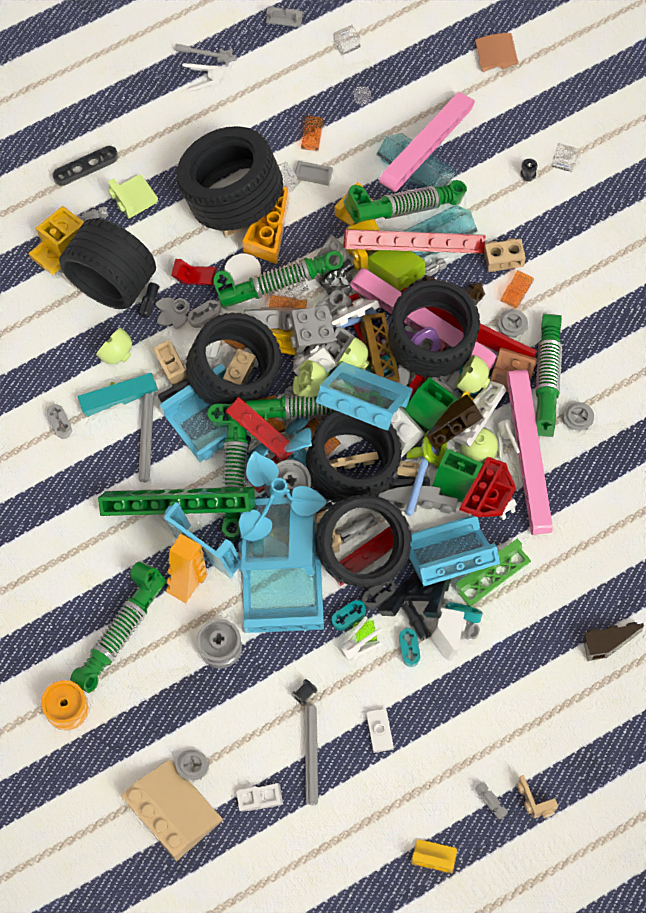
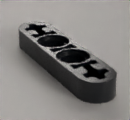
[53,146,118,186]

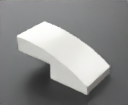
[236,783,283,811]

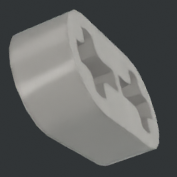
[188,300,221,328]
[47,404,72,439]

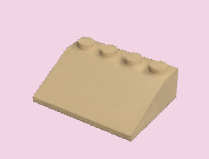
[121,760,223,862]

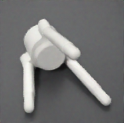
[182,63,223,91]
[496,420,520,460]
[340,616,383,660]

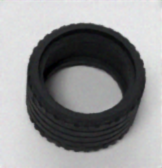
[59,218,156,309]
[388,279,480,378]
[186,312,281,406]
[305,410,402,503]
[315,494,412,587]

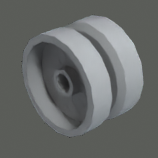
[264,460,311,505]
[197,618,242,669]

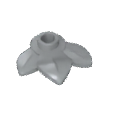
[155,297,190,329]

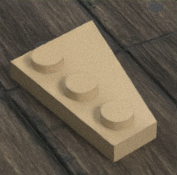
[328,452,378,471]

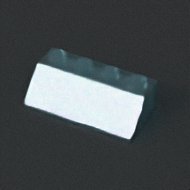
[376,133,458,188]
[404,205,478,260]

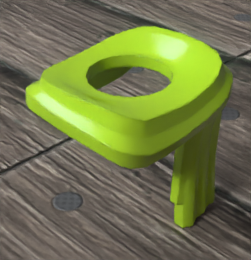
[406,431,447,467]

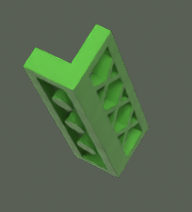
[455,538,531,607]

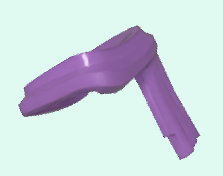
[405,327,442,351]

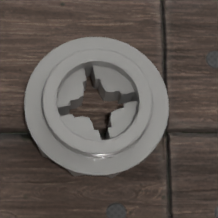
[498,309,528,338]
[564,402,594,432]
[176,750,208,782]

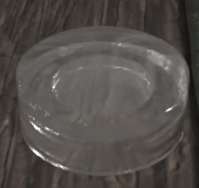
[353,86,371,104]

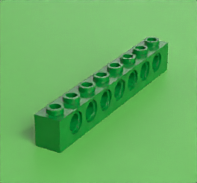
[98,487,256,516]

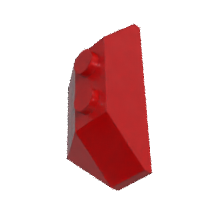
[459,457,516,517]

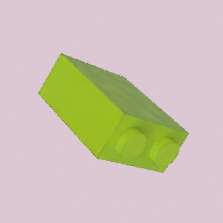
[368,250,425,291]

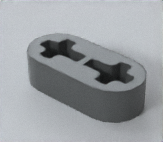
[362,580,396,610]

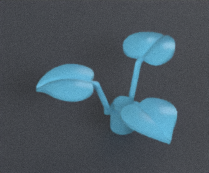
[246,416,312,467]
[239,452,326,541]

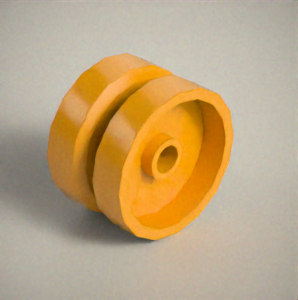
[41,680,89,731]

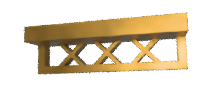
[360,313,400,389]

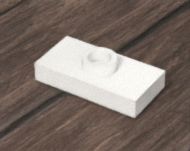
[366,709,394,753]

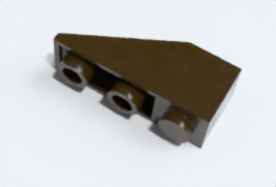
[426,394,483,450]
[583,622,644,661]

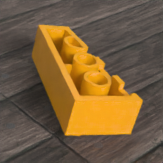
[242,186,289,264]
[166,534,208,603]

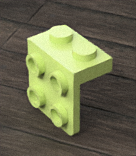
[107,175,158,219]

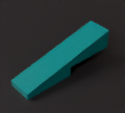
[77,373,158,417]

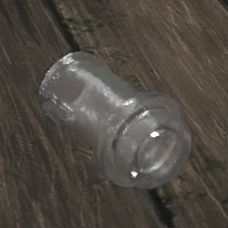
[284,280,309,301]

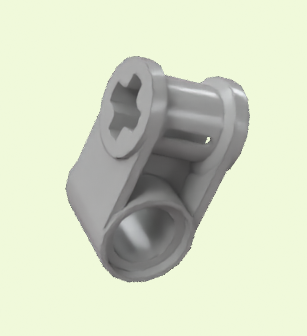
[315,290,352,316]

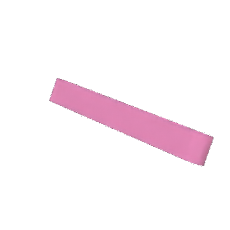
[379,92,475,192]
[350,268,497,371]
[507,369,553,535]

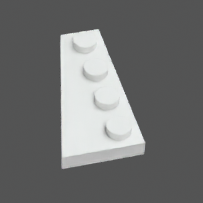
[330,298,380,327]
[451,381,506,447]

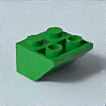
[404,377,458,431]
[432,449,483,502]

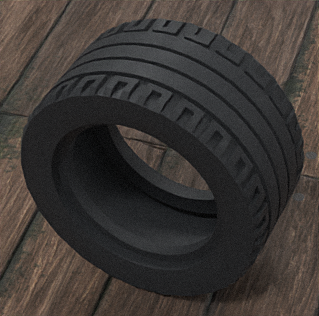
[176,126,284,231]

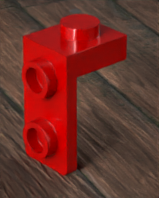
[171,259,217,285]

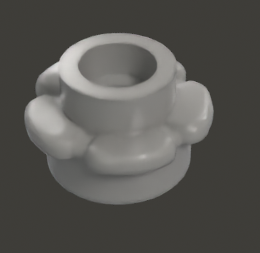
[462,621,480,640]

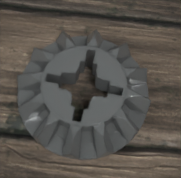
[325,270,353,296]

